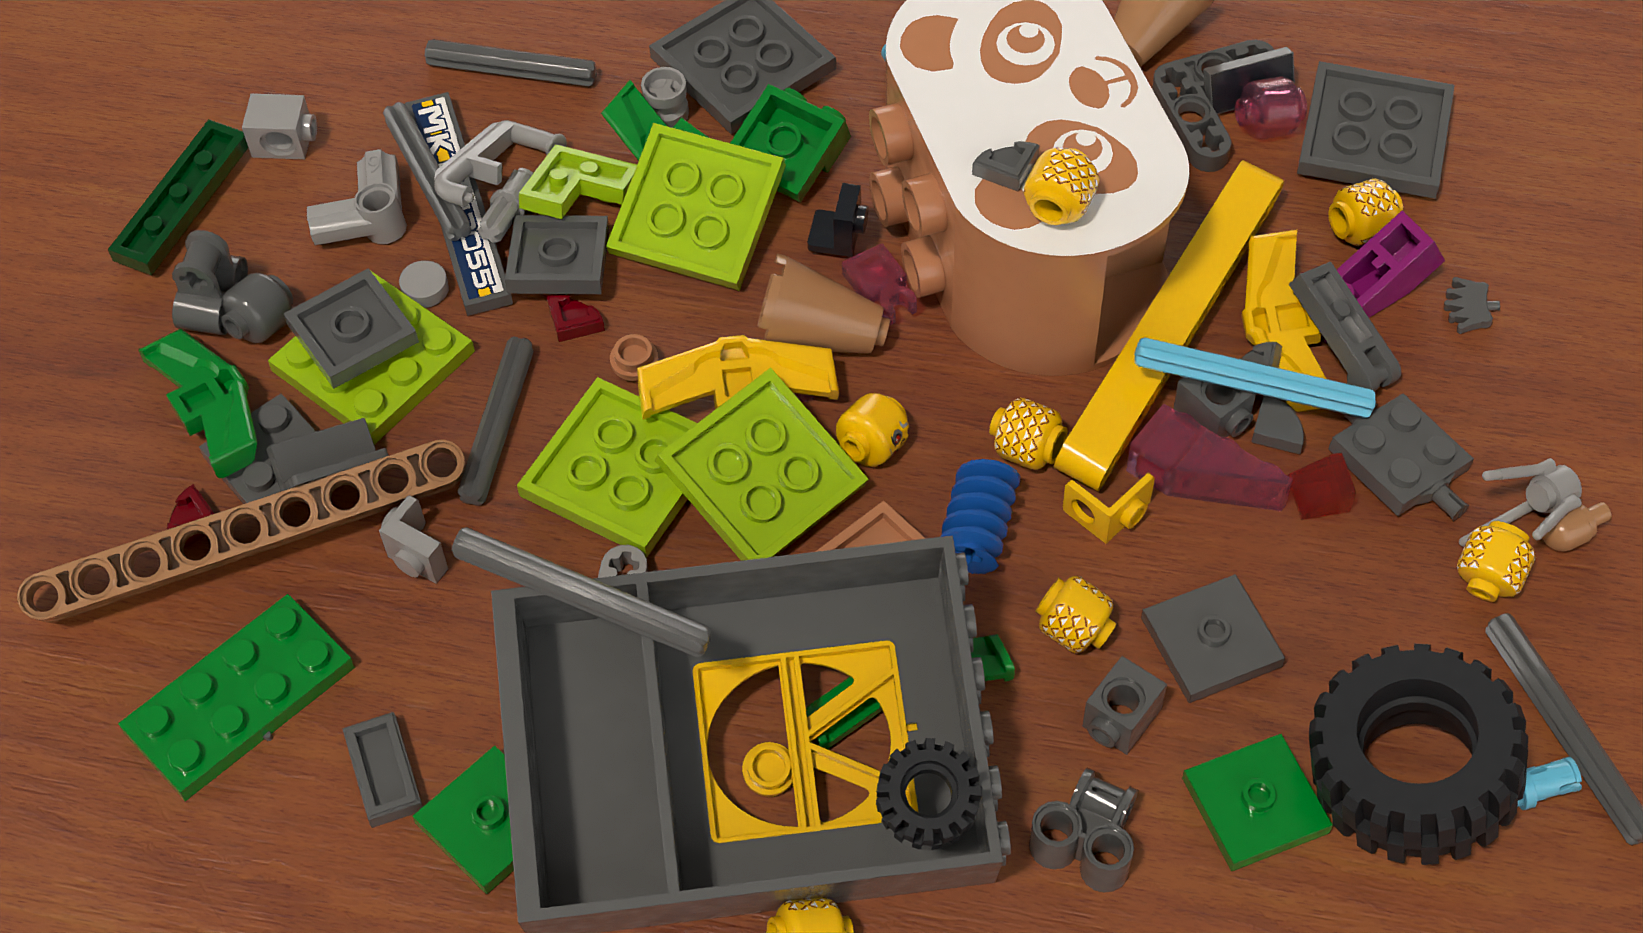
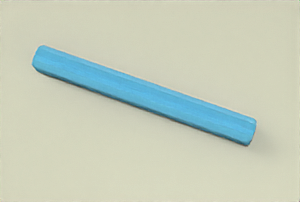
[1134,337,1376,418]

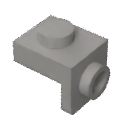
[379,495,448,584]

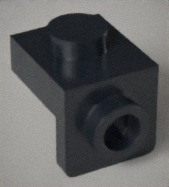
[807,183,869,257]

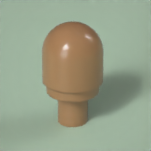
[1542,502,1612,552]

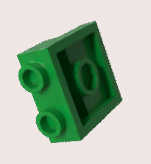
[730,84,851,203]

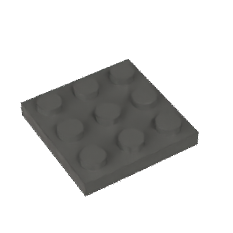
[649,0,836,134]
[1297,61,1455,199]

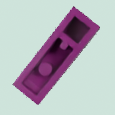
[1321,210,1445,344]

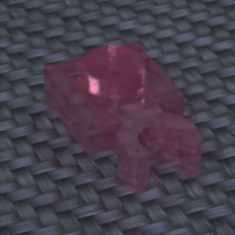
[842,243,917,325]

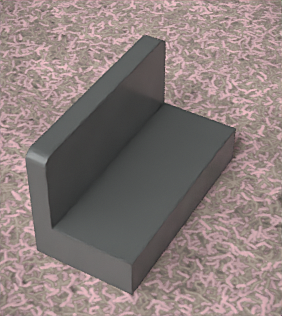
[266,418,389,492]

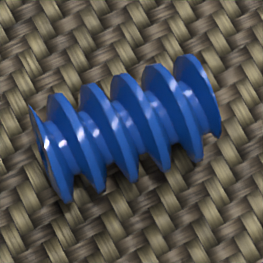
[940,459,1021,574]

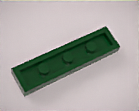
[108,119,249,276]

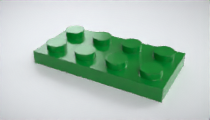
[118,594,355,802]

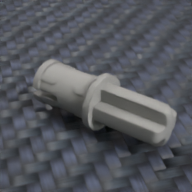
[478,168,533,243]

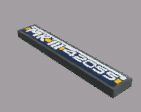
[405,92,513,316]

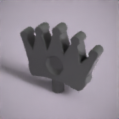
[1443,277,1500,334]

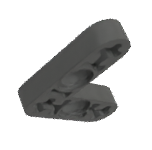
[1152,40,1275,172]

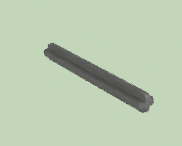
[452,527,712,657]
[1486,613,1643,846]

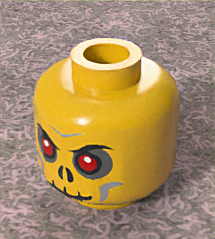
[836,393,909,467]

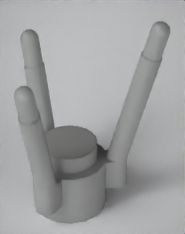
[1459,458,1582,547]

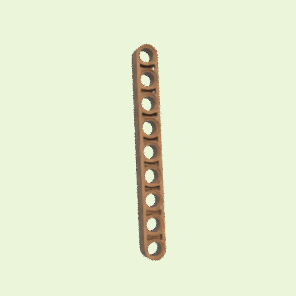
[17,439,465,623]

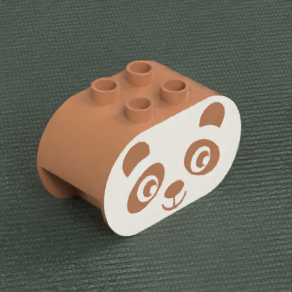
[869,0,1189,376]

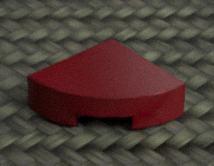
[546,294,605,342]
[167,484,214,548]

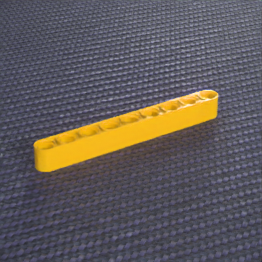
[1054,160,1285,491]

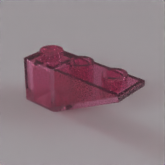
[1126,404,1293,511]

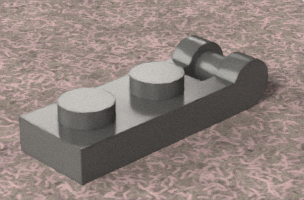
[1289,261,1401,392]

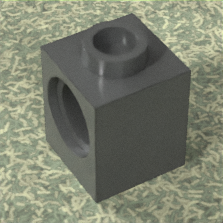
[1173,377,1256,446]
[1082,656,1167,755]

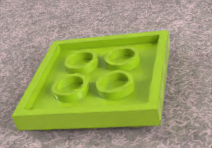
[606,123,786,291]
[268,270,475,445]
[655,368,869,561]
[517,377,697,558]

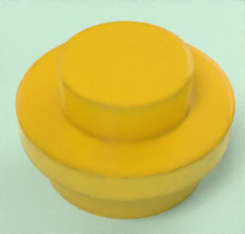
[742,742,793,797]

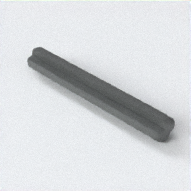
[425,39,597,87]
[383,102,471,241]
[458,336,534,506]

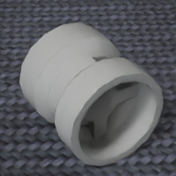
[641,67,689,128]

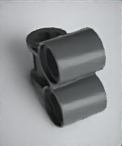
[172,230,248,335]
[1029,767,1138,893]

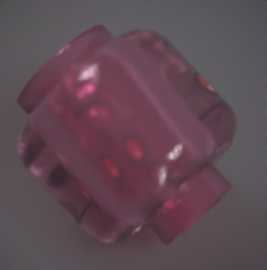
[1235,77,1307,140]

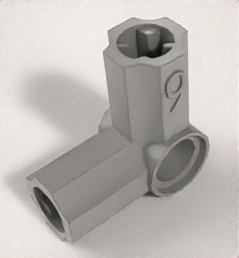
[307,149,407,245]

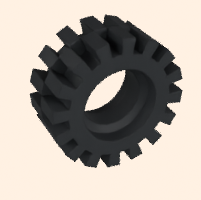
[876,738,982,850]

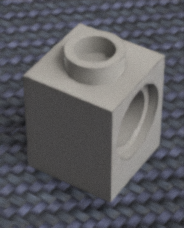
[242,94,317,159]

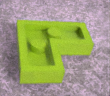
[519,144,637,219]

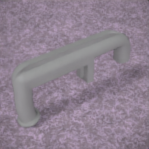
[434,120,567,207]

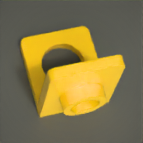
[1063,473,1155,544]

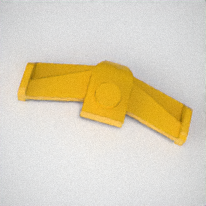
[1241,229,1326,412]
[637,335,839,420]

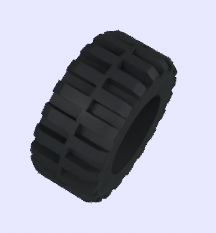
[1309,643,1528,865]

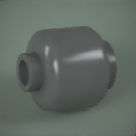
[221,273,293,343]

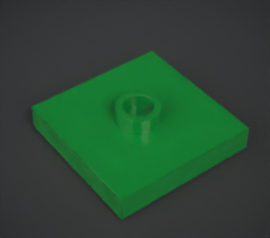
[1182,734,1333,872]
[412,745,514,895]

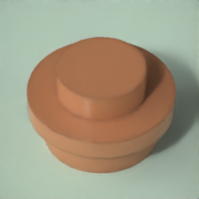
[610,334,659,381]

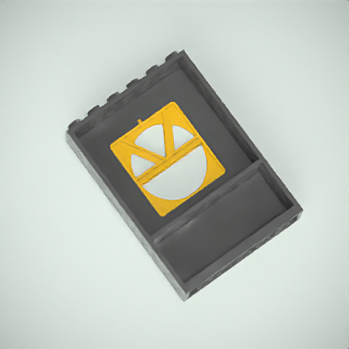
[491,535,1011,933]

